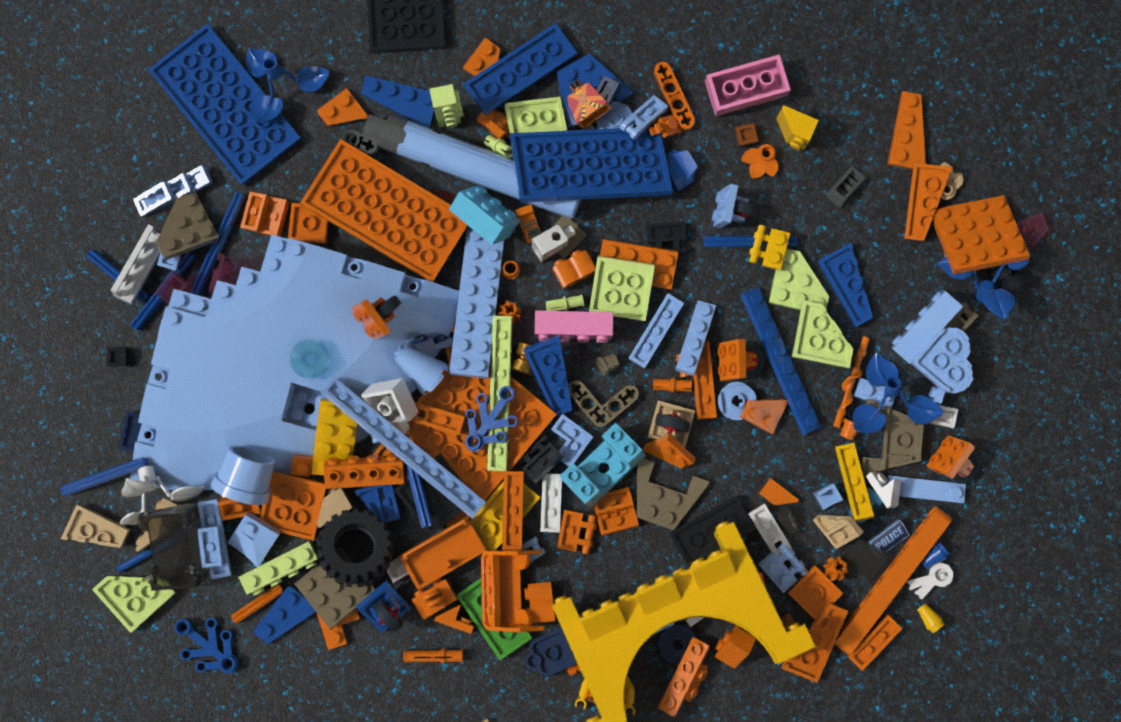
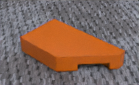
[758,478,799,505]

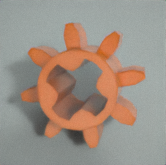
[498,300,521,325]
[823,556,849,581]

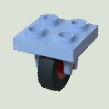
[712,184,759,228]

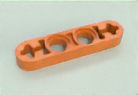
[654,62,695,131]

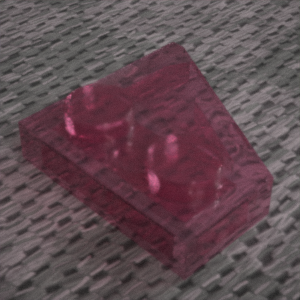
[1016,212,1049,251]

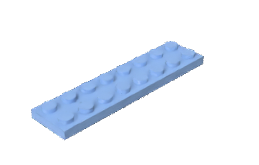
[449,226,504,379]

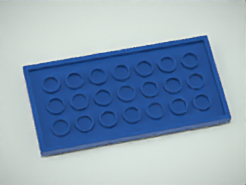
[148,23,301,186]
[510,127,673,203]

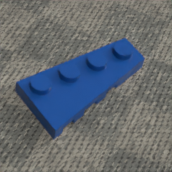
[817,242,873,327]
[524,334,572,417]

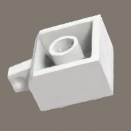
[361,378,418,434]

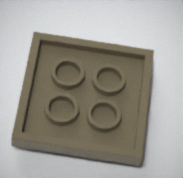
[295,546,375,630]

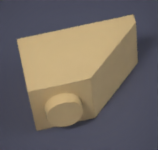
[317,488,355,528]

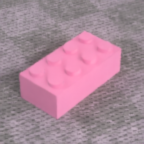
[705,54,790,117]
[535,311,613,343]

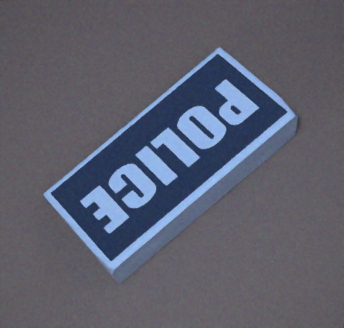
[867,519,909,558]

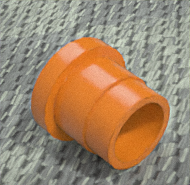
[501,261,520,280]
[840,418,858,441]

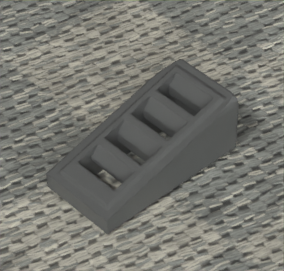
[826,166,867,207]

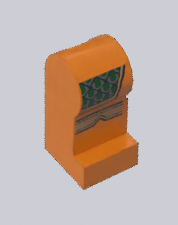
[515,204,541,244]

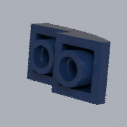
[409,334,453,350]

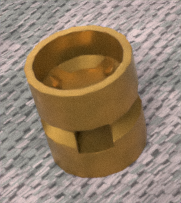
[511,342,534,376]

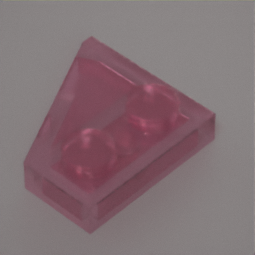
[208,253,234,294]

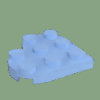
[910,327,973,394]

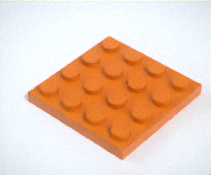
[932,195,1030,275]

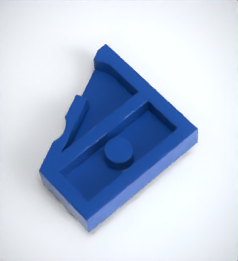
[355,485,401,523]

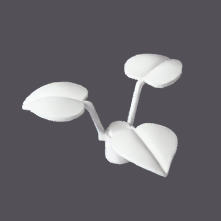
[120,466,205,525]

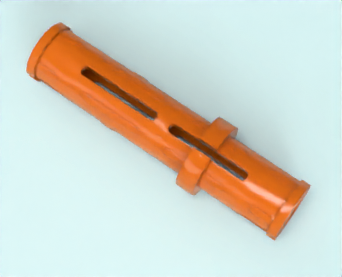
[403,648,463,664]

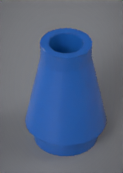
[921,542,950,569]

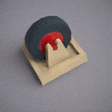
[647,401,695,447]

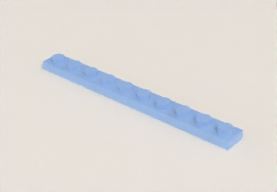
[321,377,486,519]

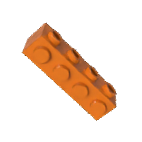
[323,453,405,489]

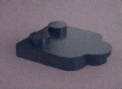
[525,627,578,676]

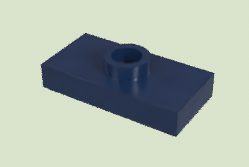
[118,411,142,452]

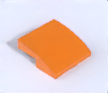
[240,191,290,237]
[594,487,639,537]

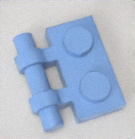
[758,544,808,593]

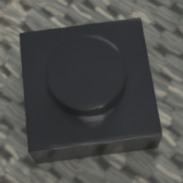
[107,347,128,367]

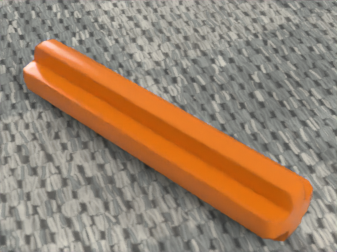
[231,584,284,624]

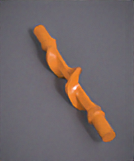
[833,336,870,429]

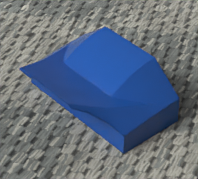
[665,150,698,192]

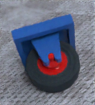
[357,580,411,633]

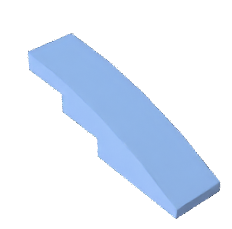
[133,165,213,216]

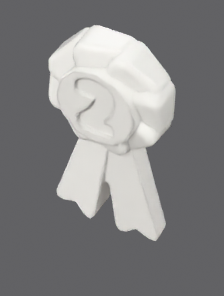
[906,563,953,599]

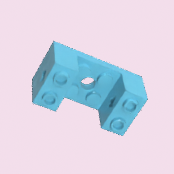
[559,423,645,509]

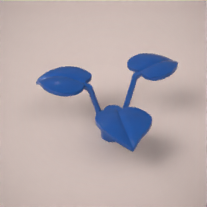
[246,48,330,123]
[938,251,1030,320]
[853,353,944,434]

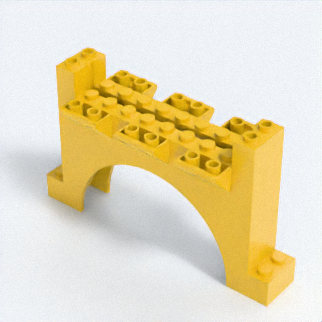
[552,521,816,722]

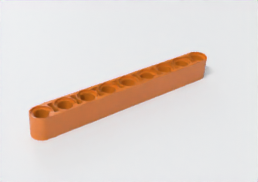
[834,506,952,655]

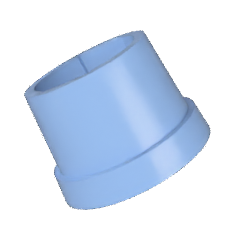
[211,445,275,505]

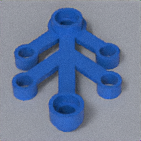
[465,386,519,452]
[175,617,239,674]

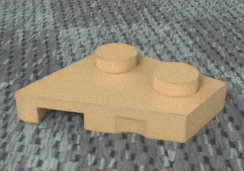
[813,515,863,549]

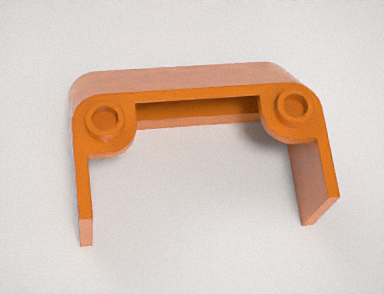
[481,550,544,632]

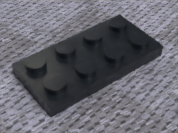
[669,496,756,567]

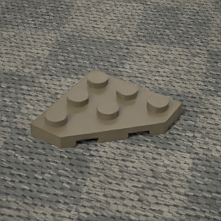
[156,191,219,261]

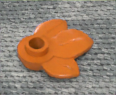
[741,144,778,179]

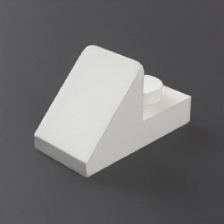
[865,472,902,508]

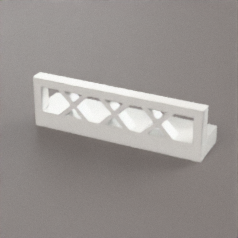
[111,224,160,305]

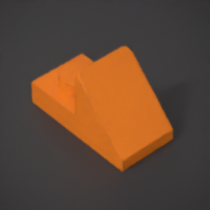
[434,604,475,634]

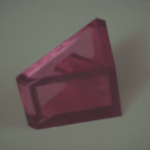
[155,270,189,304]

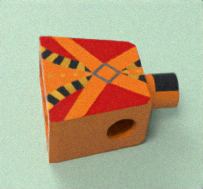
[567,80,613,129]

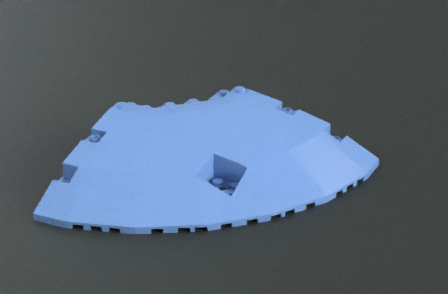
[130,234,459,490]

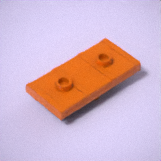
[399,517,486,590]

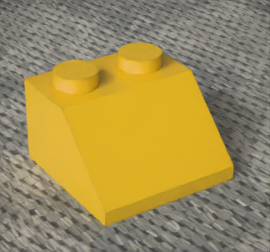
[776,105,819,150]

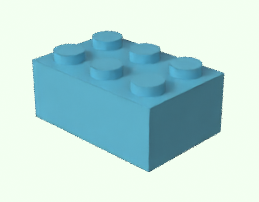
[449,185,520,245]

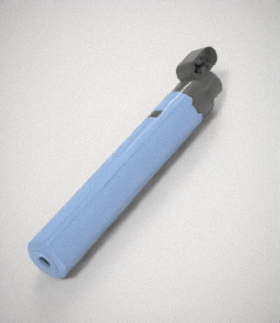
[343,114,581,219]

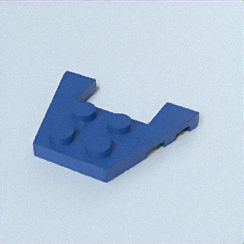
[557,54,633,130]

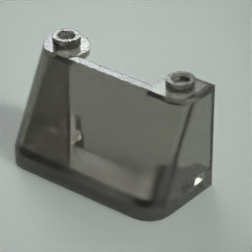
[138,503,209,591]

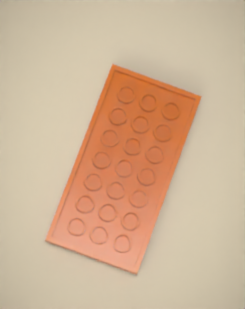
[300,139,468,282]

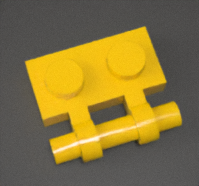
[749,225,790,271]

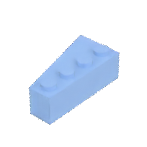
[891,290,963,364]

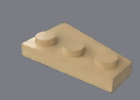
[61,504,131,548]

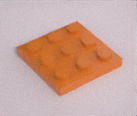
[260,470,327,541]

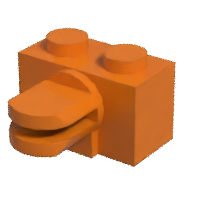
[412,577,458,620]
[714,625,756,669]

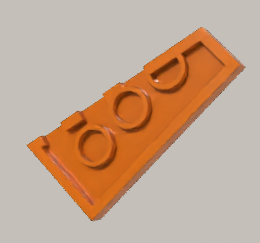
[887,91,926,170]
[904,163,953,241]
[781,603,848,683]

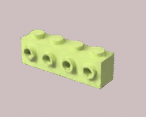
[429,84,464,128]
[238,541,319,596]

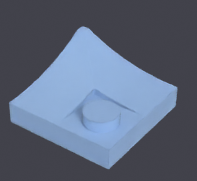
[228,511,281,567]

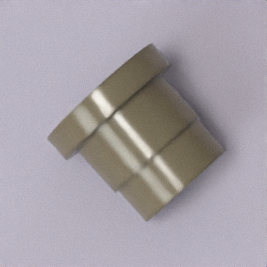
[596,354,619,376]

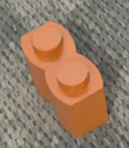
[552,249,596,290]
[524,581,555,624]

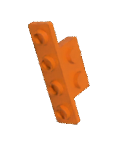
[658,637,710,717]

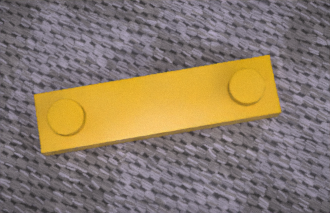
[835,443,874,522]

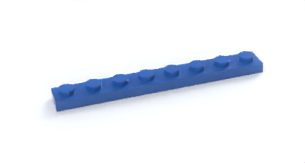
[740,287,821,435]

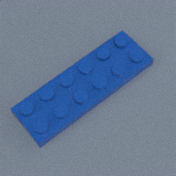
[463,23,577,116]

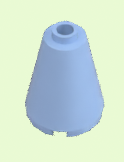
[394,344,449,396]

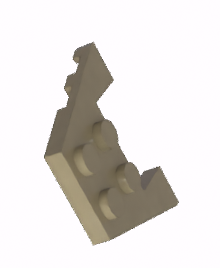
[861,399,924,475]
[636,458,709,530]

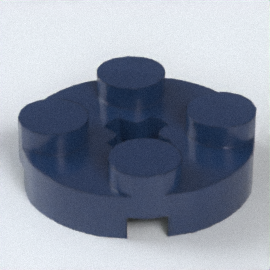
[658,624,696,664]

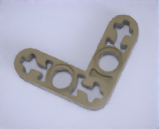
[569,380,639,427]

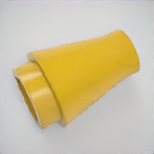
[917,603,945,633]

